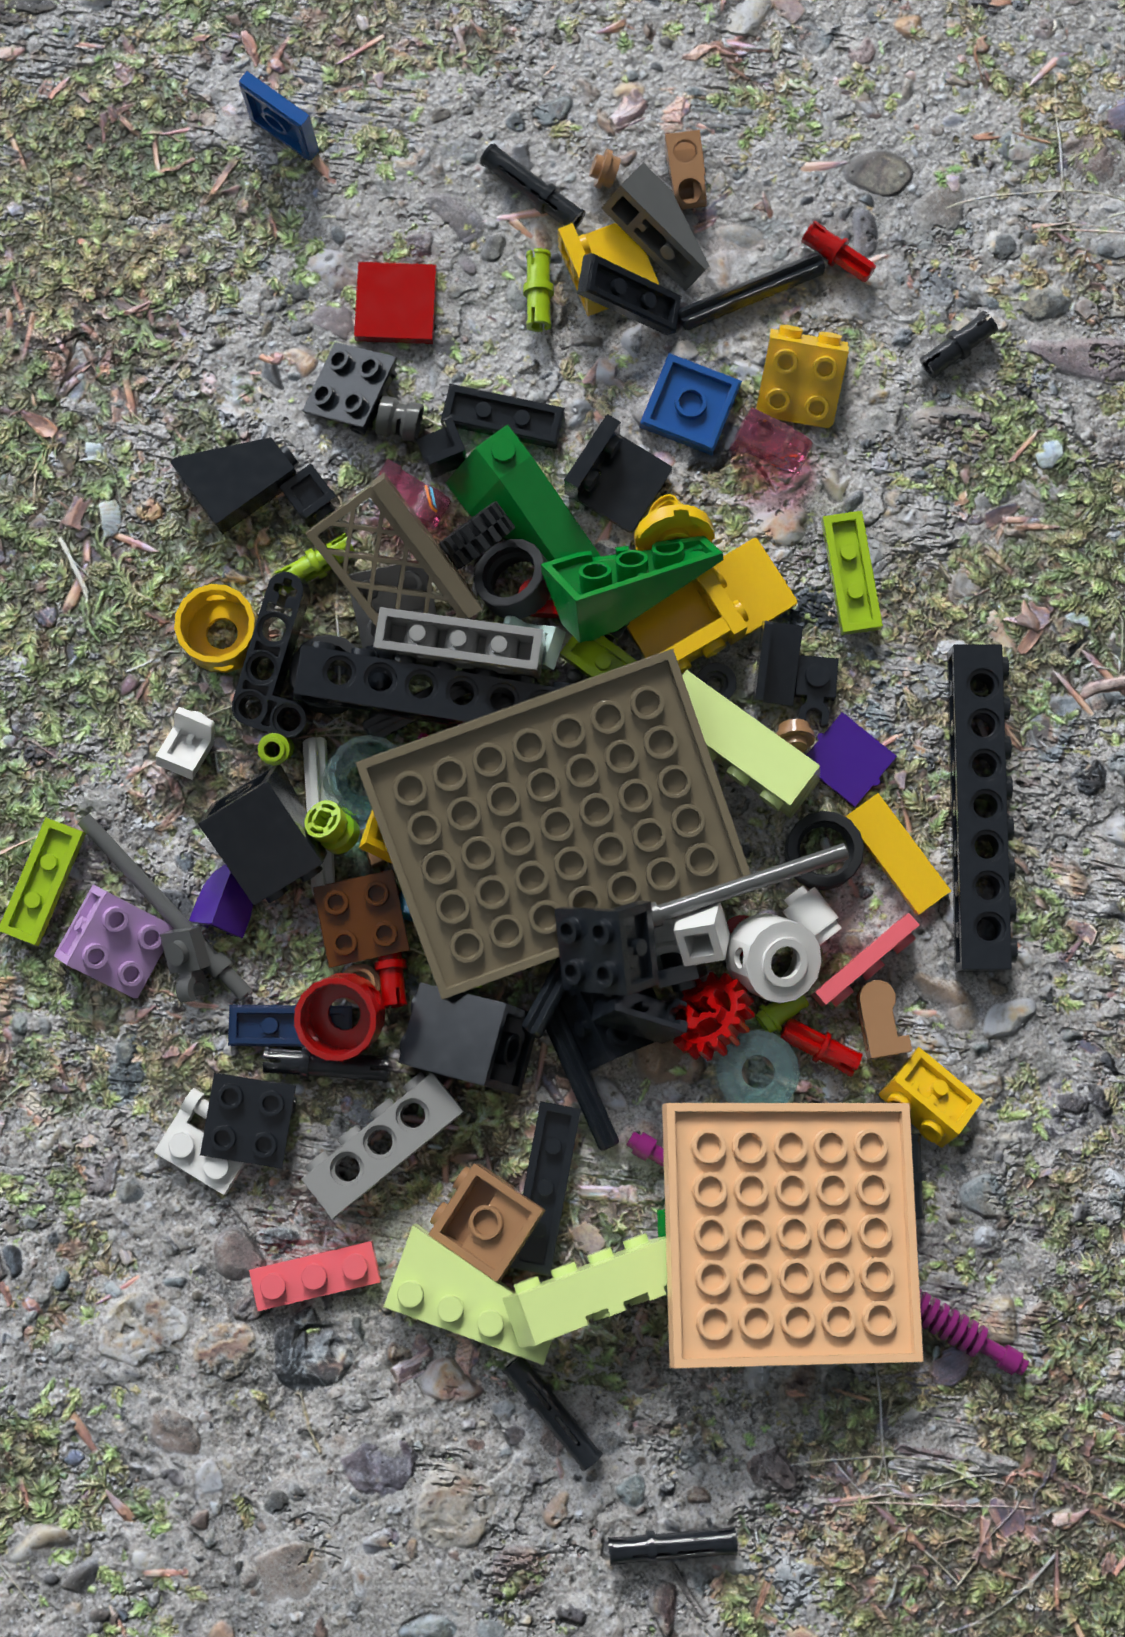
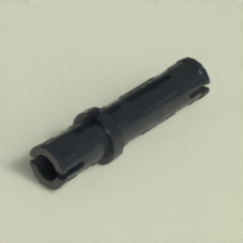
[479,143,586,229]
[263,1047,389,1083]
[502,1356,603,1471]
[608,1527,738,1566]

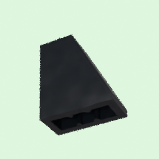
[170,437,299,535]

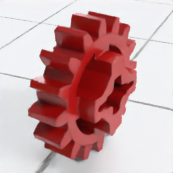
[673,972,755,1061]

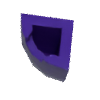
[189,864,253,938]

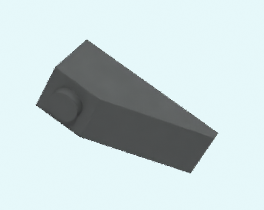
[601,163,709,291]

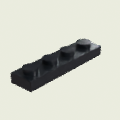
[510,1101,581,1275]

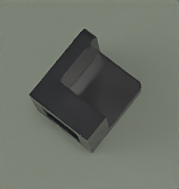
[416,415,467,479]

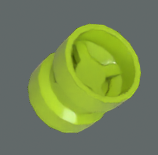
[304,800,360,854]

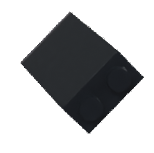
[198,765,328,905]
[398,982,535,1096]

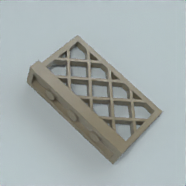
[306,472,482,627]

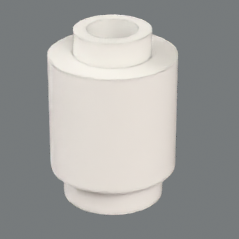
[783,885,842,945]

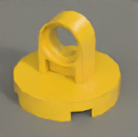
[634,494,715,551]

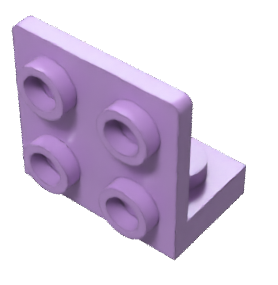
[54,884,174,998]

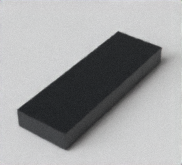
[577,253,681,335]
[441,383,565,449]

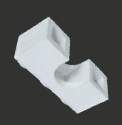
[654,902,730,967]

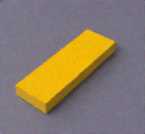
[845,793,951,916]

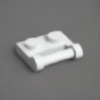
[154,1088,245,1195]

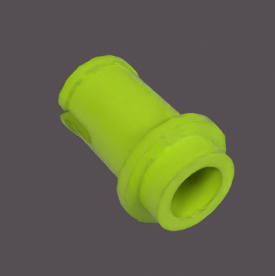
[258,733,295,766]
[755,995,809,1035]

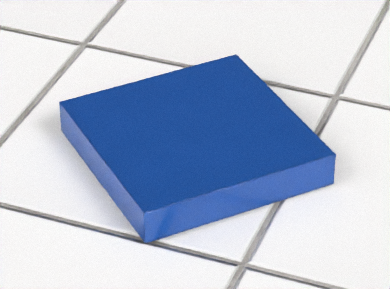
[238,71,319,161]
[639,353,742,456]

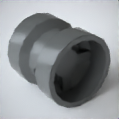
[375,395,424,443]

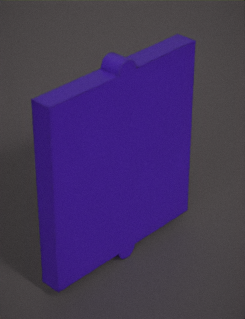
[806,712,897,807]

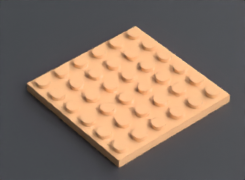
[662,1103,923,1368]

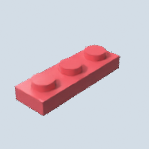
[811,913,919,1007]
[249,1240,382,1311]

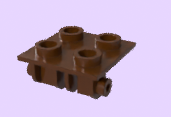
[313,870,410,968]

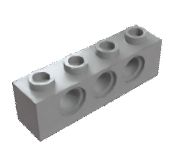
[373,607,546,679]
[301,1072,465,1219]

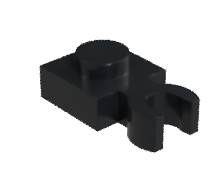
[794,655,839,728]

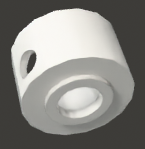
[725,913,821,1003]

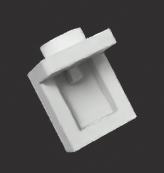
[156,707,215,780]

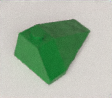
[445,424,600,562]
[541,535,724,643]

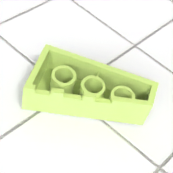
[682,670,820,819]
[384,1223,553,1365]
[502,1233,667,1348]

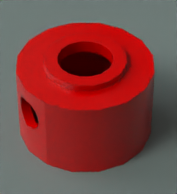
[294,973,385,1061]

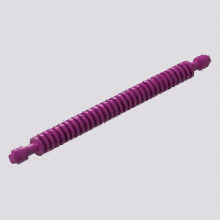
[626,1131,1029,1376]

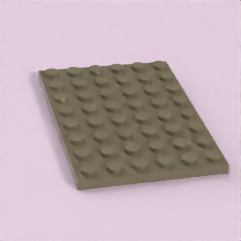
[355,649,751,1000]

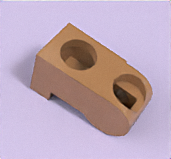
[665,130,707,210]
[856,980,912,1060]

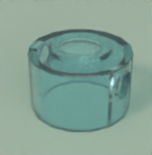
[322,735,397,821]
[713,1030,800,1103]

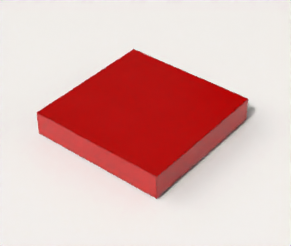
[354,262,437,344]

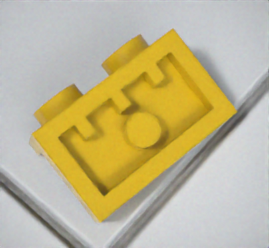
[878,1047,983,1148]

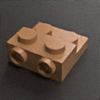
[428,1163,546,1282]

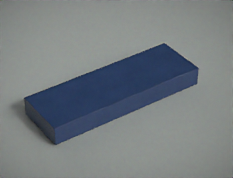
[228,1005,354,1047]

